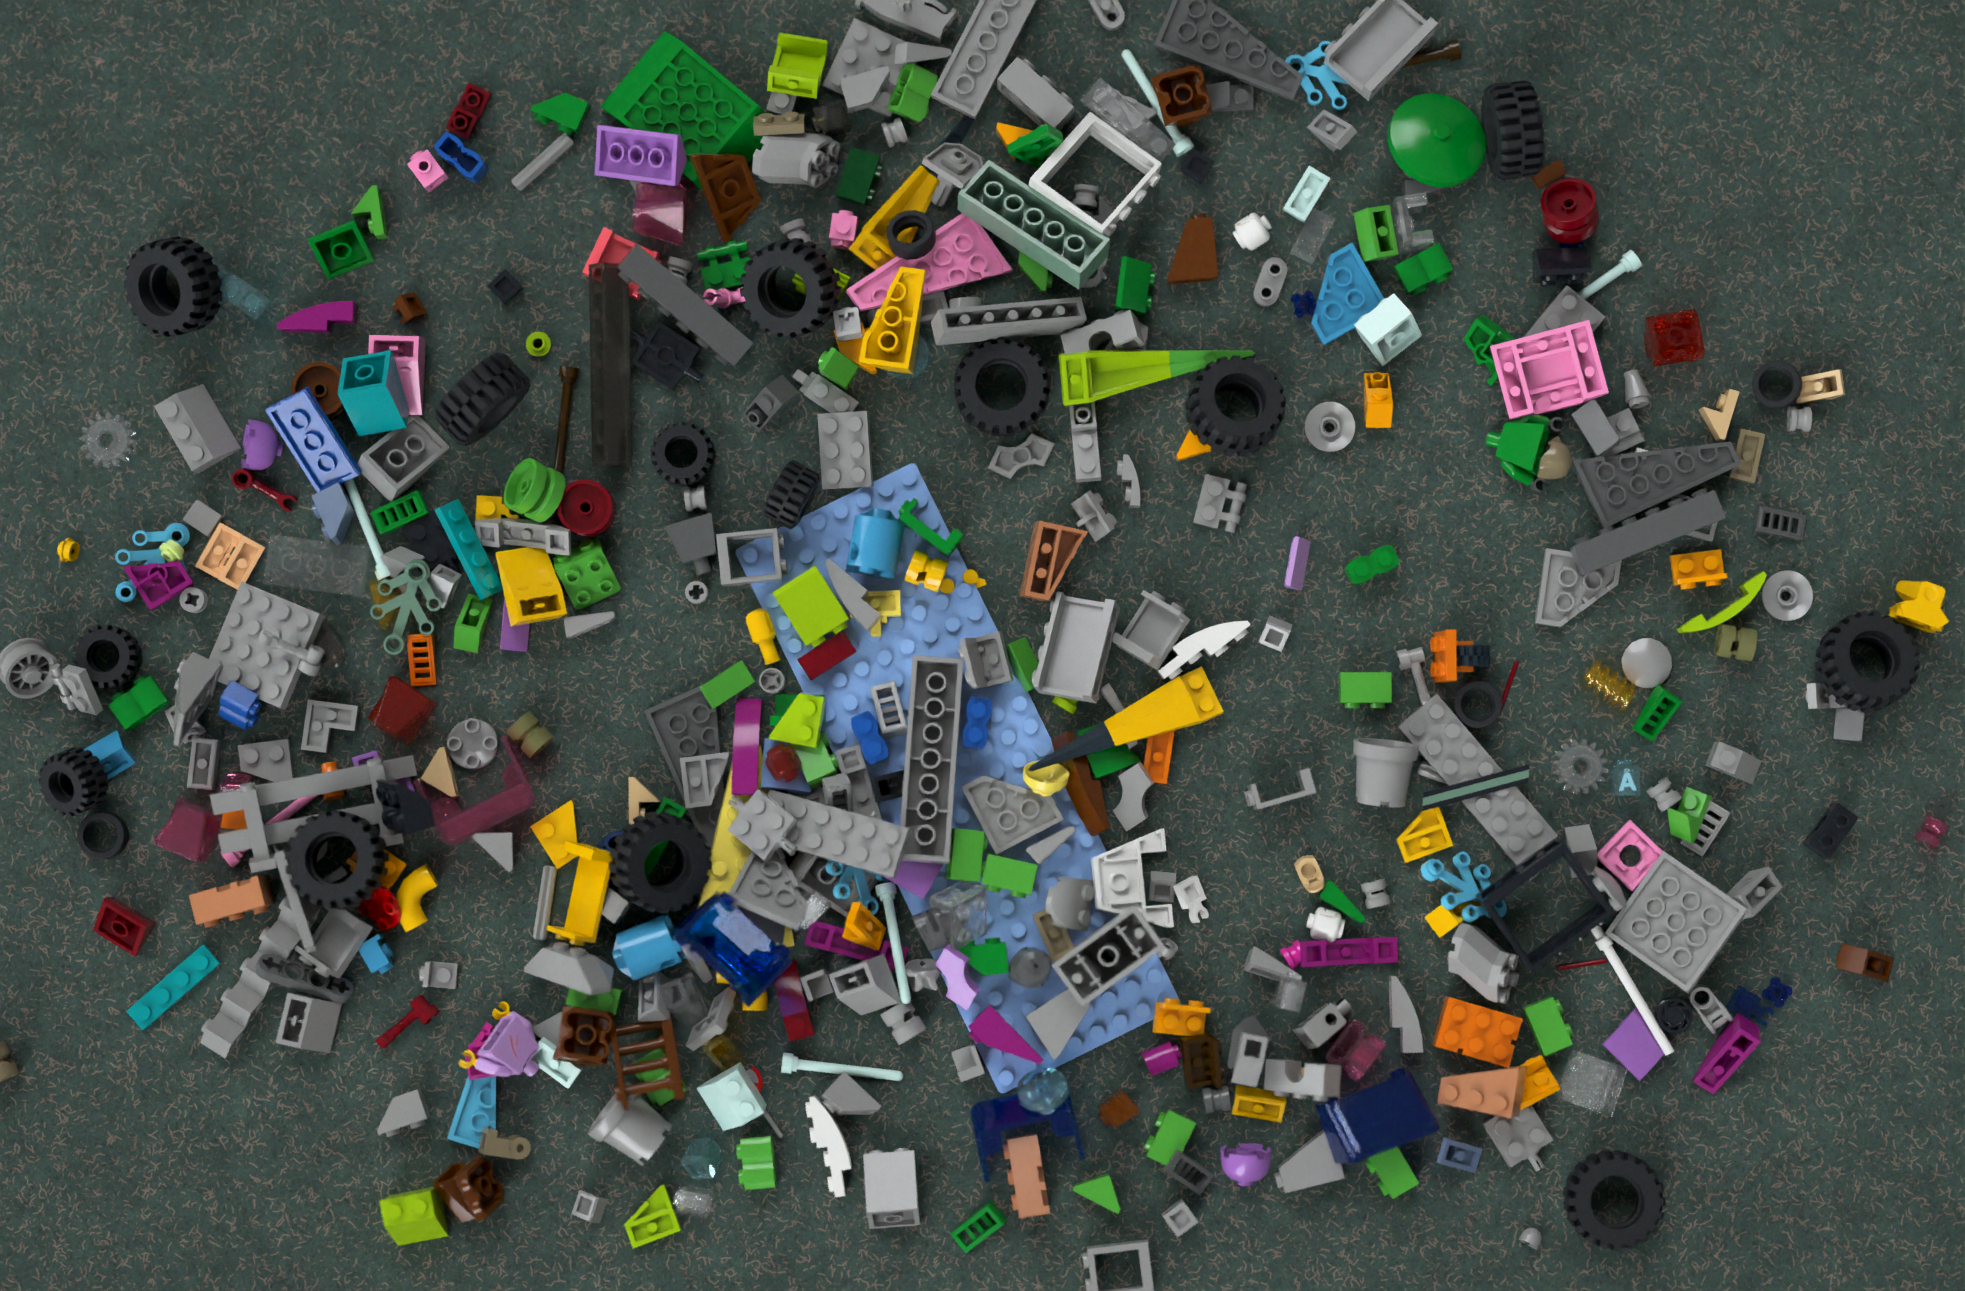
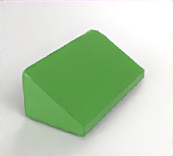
[1005,637,1039,693]

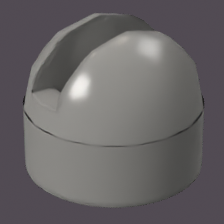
[1156,938,1178,960]
[1519,1228,1542,1249]

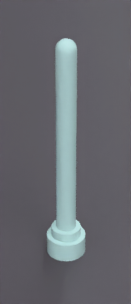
[1122,49,1194,157]
[1577,250,1642,299]
[344,478,392,582]
[875,882,911,1004]
[781,1052,903,1081]

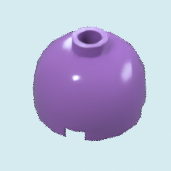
[241,419,283,470]
[1221,1143,1271,1186]

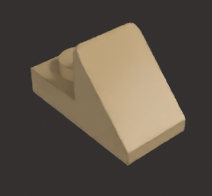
[1796,369,1845,404]
[1699,389,1739,442]
[629,777,661,825]

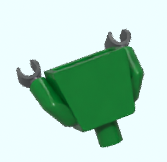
[1486,414,1562,493]

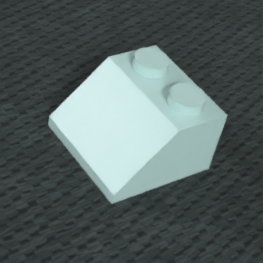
[1354,293,1422,366]
[697,1062,767,1131]

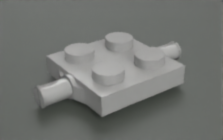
[728,789,798,861]
[1482,1105,1553,1172]

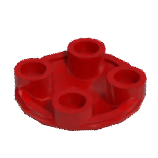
[358,886,401,932]

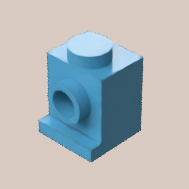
[358,934,394,974]

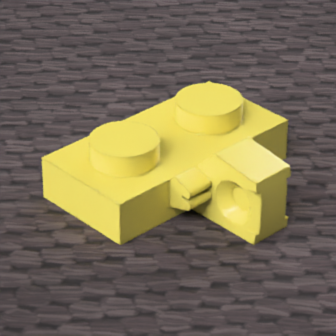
[850,590,901,637]

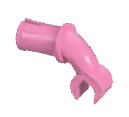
[703,287,746,308]

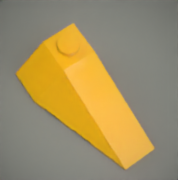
[859,266,926,374]

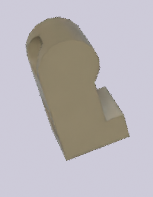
[478,1127,531,1159]

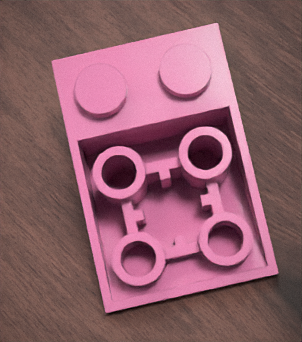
[368,335,426,415]

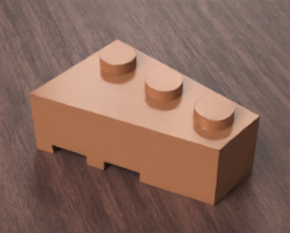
[1019,521,1088,601]
[189,875,274,928]
[1437,1066,1527,1118]
[1003,1133,1050,1218]

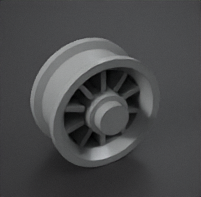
[0,638,58,699]

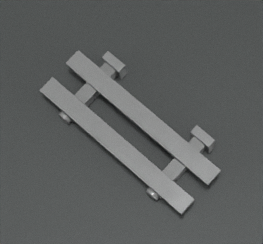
[210,755,421,873]

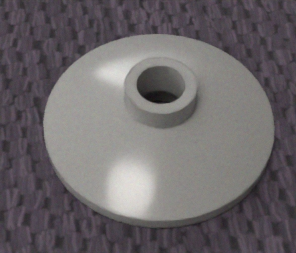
[1305,402,1355,452]
[1762,570,1813,621]

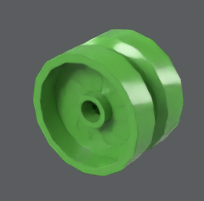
[504,458,565,523]

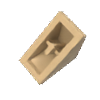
[421,747,459,797]

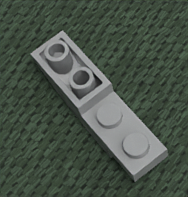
[1069,402,1101,483]

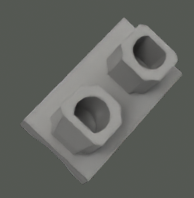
[1071,490,1117,542]

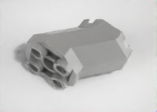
[752,133,840,188]
[1448,923,1519,1004]

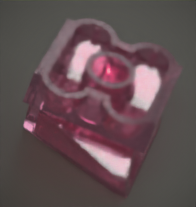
[632,182,688,245]
[153,797,223,863]
[1326,1019,1386,1082]

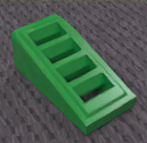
[371,490,429,535]
[1632,684,1683,742]
[1317,879,1365,923]
[950,1200,1007,1253]

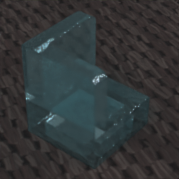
[680,1138,724,1179]

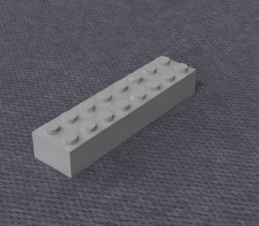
[900,655,963,864]

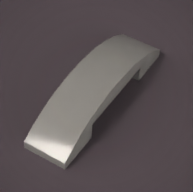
[475,518,571,556]
[835,744,883,821]

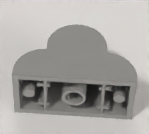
[1052,905,1165,1007]

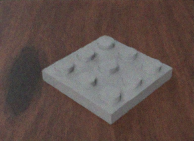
[822,18,917,118]

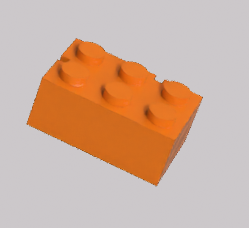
[1432,996,1523,1068]

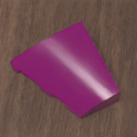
[124,561,195,611]

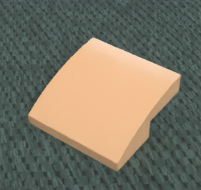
[195,522,265,590]

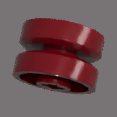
[1540,178,1599,244]
[557,479,616,537]

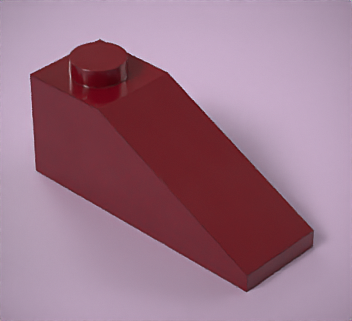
[771,960,816,1042]

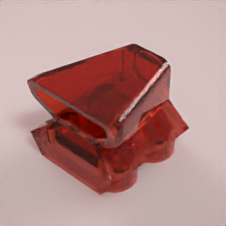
[1642,309,1705,367]
[367,675,437,745]

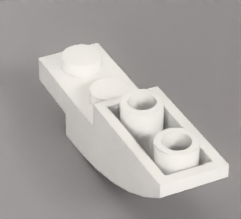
[1158,621,1251,680]
[805,1095,852,1197]

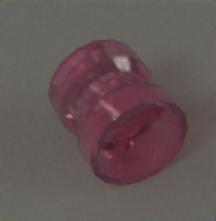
[1914,815,1949,850]

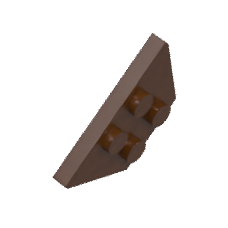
[689,154,761,243]

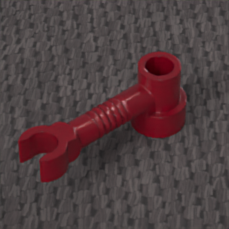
[232,468,298,511]
[376,994,440,1049]

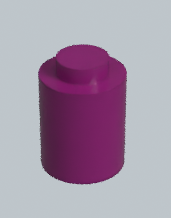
[1142,1041,1182,1077]

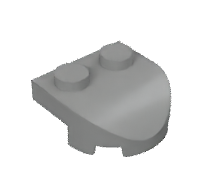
[1046,876,1094,931]

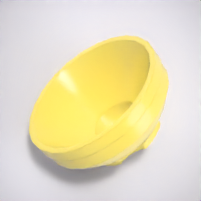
[1023,761,1069,796]

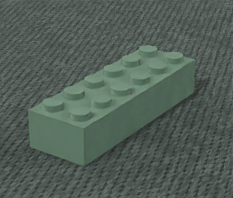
[957,160,1110,290]

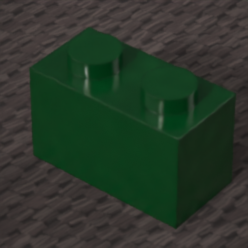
[836,147,883,207]

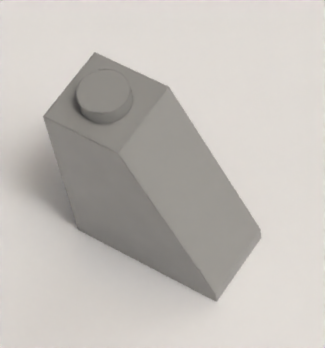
[1026,988,1091,1059]
[1274,1127,1344,1193]

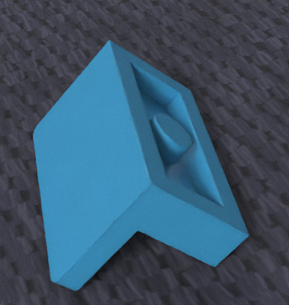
[84,731,136,781]

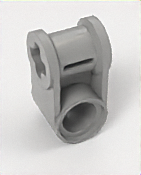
[1689,984,1734,1034]

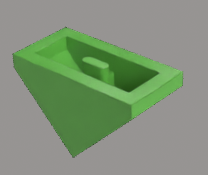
[1072,1173,1120,1214]

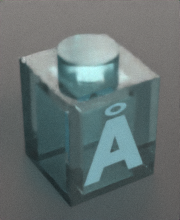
[1610,760,1641,796]

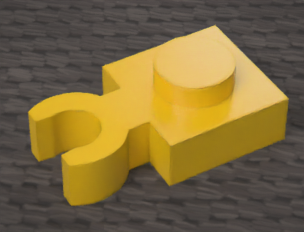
[475,495,519,521]

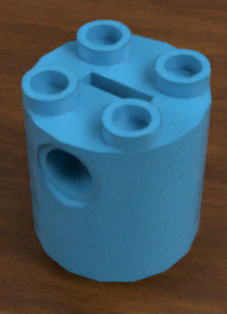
[846,508,905,579]
[612,914,686,981]

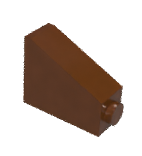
[1167,214,1218,285]

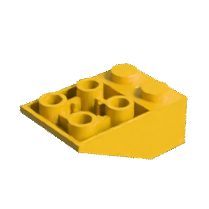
[495,547,567,627]

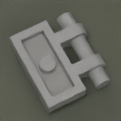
[1193,474,1247,533]
[50,664,103,715]

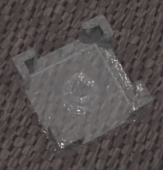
[1391,192,1434,254]

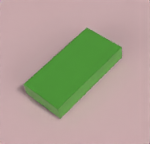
[699,660,755,709]

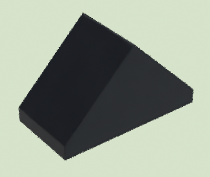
[869,770,904,803]

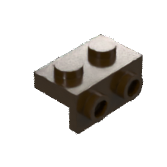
[1180,1033,1224,1089]

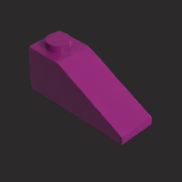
[968,1005,1044,1064]
[1693,1013,1761,1095]

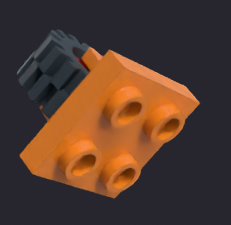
[1430,630,1490,683]

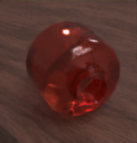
[765,743,802,783]

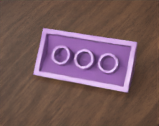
[595,125,687,186]

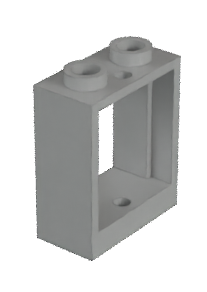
[716,528,787,587]
[1082,1239,1154,1291]

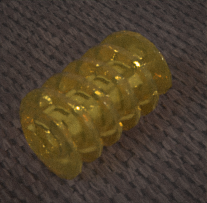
[1579,660,1636,713]

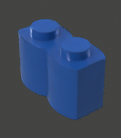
[434,132,488,183]
[219,680,262,731]
[962,696,992,750]
[851,711,889,765]

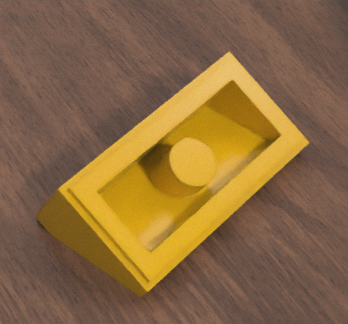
[1232,1085,1286,1123]

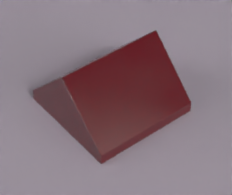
[93,897,157,957]

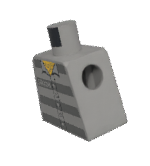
[1292,998,1352,1050]

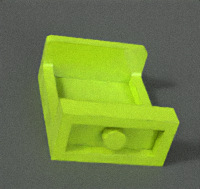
[767,33,828,99]

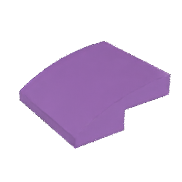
[879,861,943,899]
[1602,1008,1672,1081]

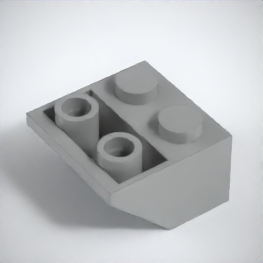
[829,954,902,1015]
[276,992,343,1053]

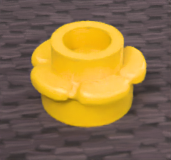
[57,538,80,562]

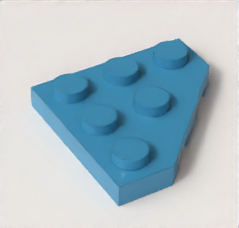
[1311,243,1384,346]

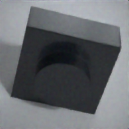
[1180,148,1215,184]
[487,269,524,305]

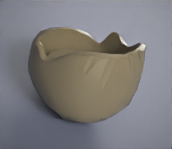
[1537,436,1572,480]

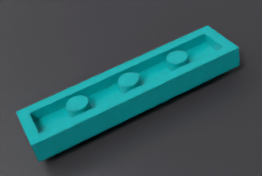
[435,499,503,600]
[126,944,221,1030]

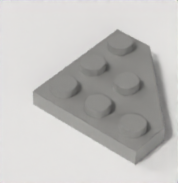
[1534,548,1622,627]
[961,775,1064,854]
[727,848,808,930]

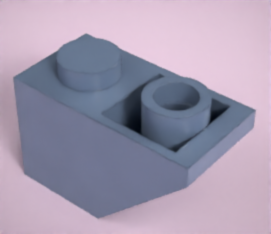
[311,482,355,546]

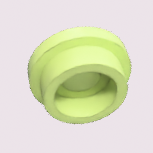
[160,540,184,562]

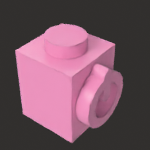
[407,150,448,193]
[829,210,859,250]

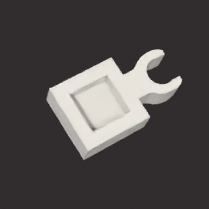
[1173,876,1209,923]

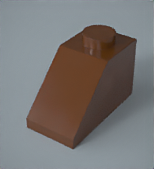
[1836,943,1894,983]

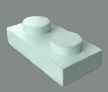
[1283,166,1330,222]
[532,1037,584,1089]

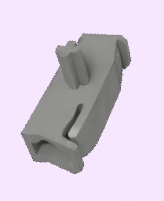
[855,0,957,43]

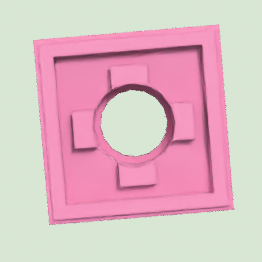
[1597,820,1663,892]

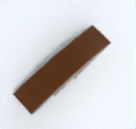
[1051,732,1110,836]

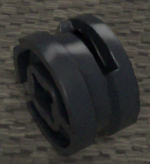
[1654,997,1693,1034]

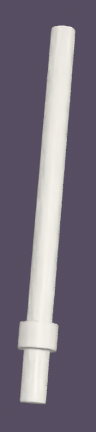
[1591,926,1674,1056]

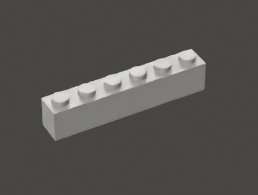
[931,297,1087,345]

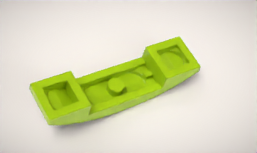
[1677,571,1767,633]

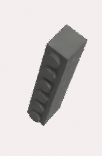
[616,244,753,366]
[1569,488,1726,576]

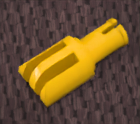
[746,608,781,665]

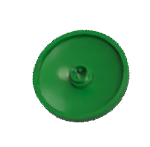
[1387,94,1486,188]

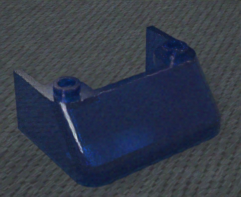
[971,1084,1085,1182]

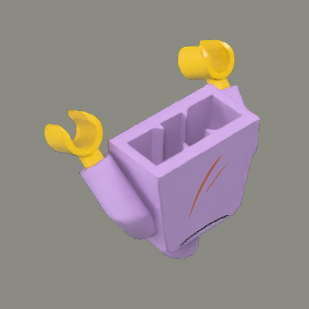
[459,1002,539,1077]

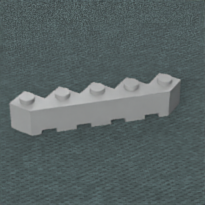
[200,891,322,1059]

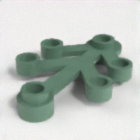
[370,559,442,655]

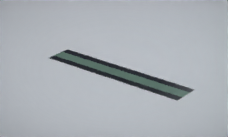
[1422,764,1530,811]

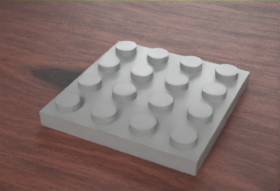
[209,582,325,710]
[1604,851,1748,993]

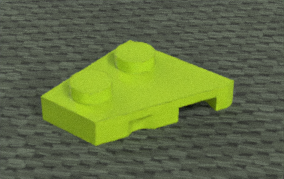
[769,693,826,748]
[624,1184,682,1248]

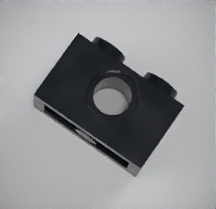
[1803,803,1859,859]

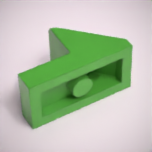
[351,185,388,239]
[1668,787,1712,844]

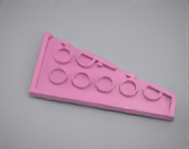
[846,213,1012,312]

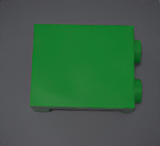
[898,498,964,559]

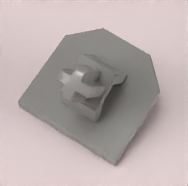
[922,143,983,207]

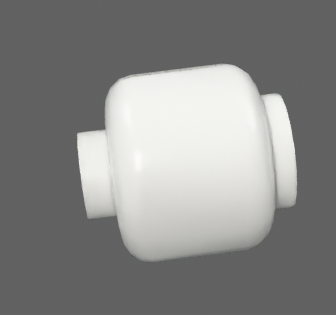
[1233,213,1272,250]
[1306,907,1345,942]

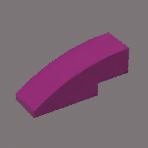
[277,301,357,333]

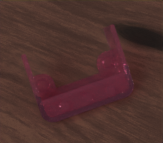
[413,735,535,845]

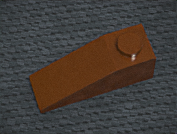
[1098,1087,1140,1128]

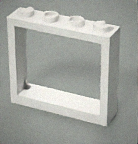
[1028,112,1162,238]

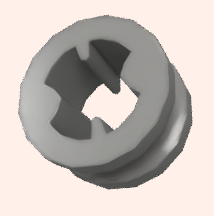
[685,581,708,604]

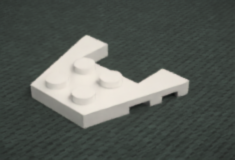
[1091,828,1174,928]

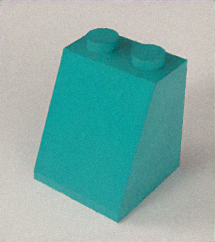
[338,350,409,436]

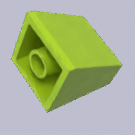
[772,566,850,648]
[380,1187,449,1246]

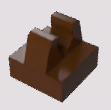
[392,292,427,324]

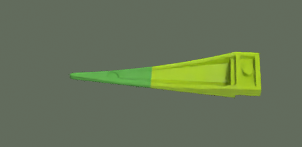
[1059,350,1255,406]

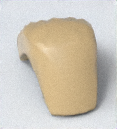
[1294,855,1325,893]

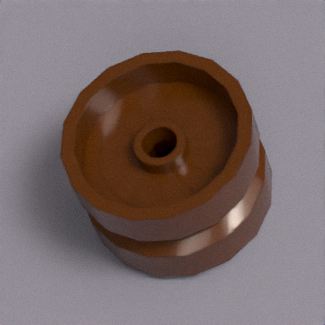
[291,362,346,420]

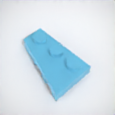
[447,1076,496,1149]

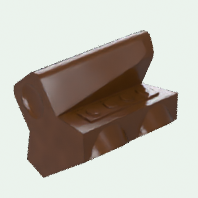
[1151,65,1213,128]
[553,1007,613,1066]
[432,1155,504,1223]

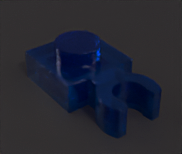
[1725,985,1774,1026]

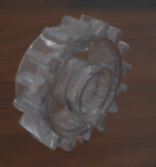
[79,412,137,468]
[1551,739,1608,794]

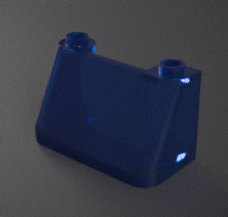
[673,891,792,1007]
[1315,1068,1440,1163]

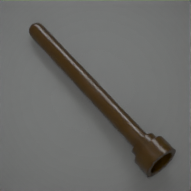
[1402,39,1461,68]
[554,366,580,474]

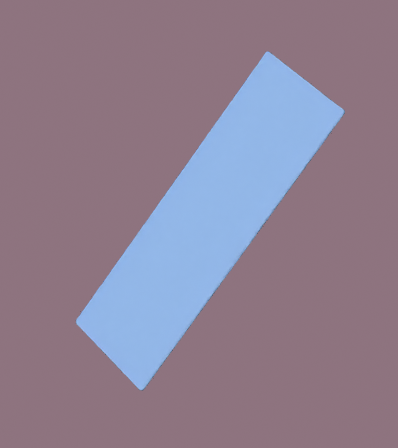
[735,463,1180,1093]

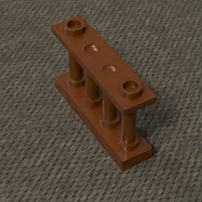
[610,1013,685,1110]

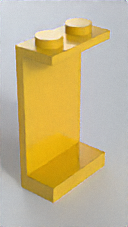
[547,841,613,946]

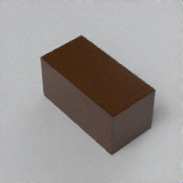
[1531,159,1567,190]

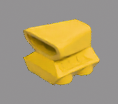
[1889,580,1949,633]

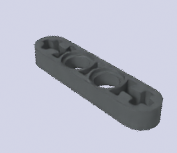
[255,954,353,1003]

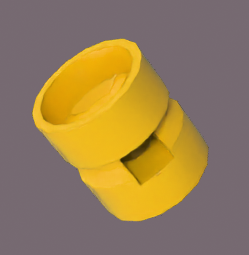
[904,550,949,593]

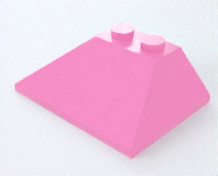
[1490,320,1609,419]

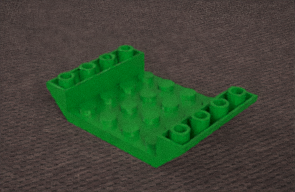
[600,31,766,194]

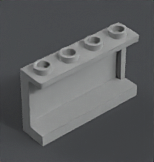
[1324,0,1438,101]
[1032,591,1120,703]

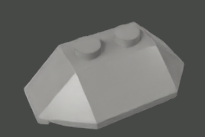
[524,942,614,995]

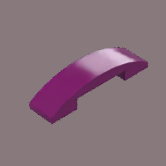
[732,698,762,796]
[804,919,908,970]
[1300,937,1398,967]

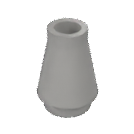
[1624,370,1650,409]

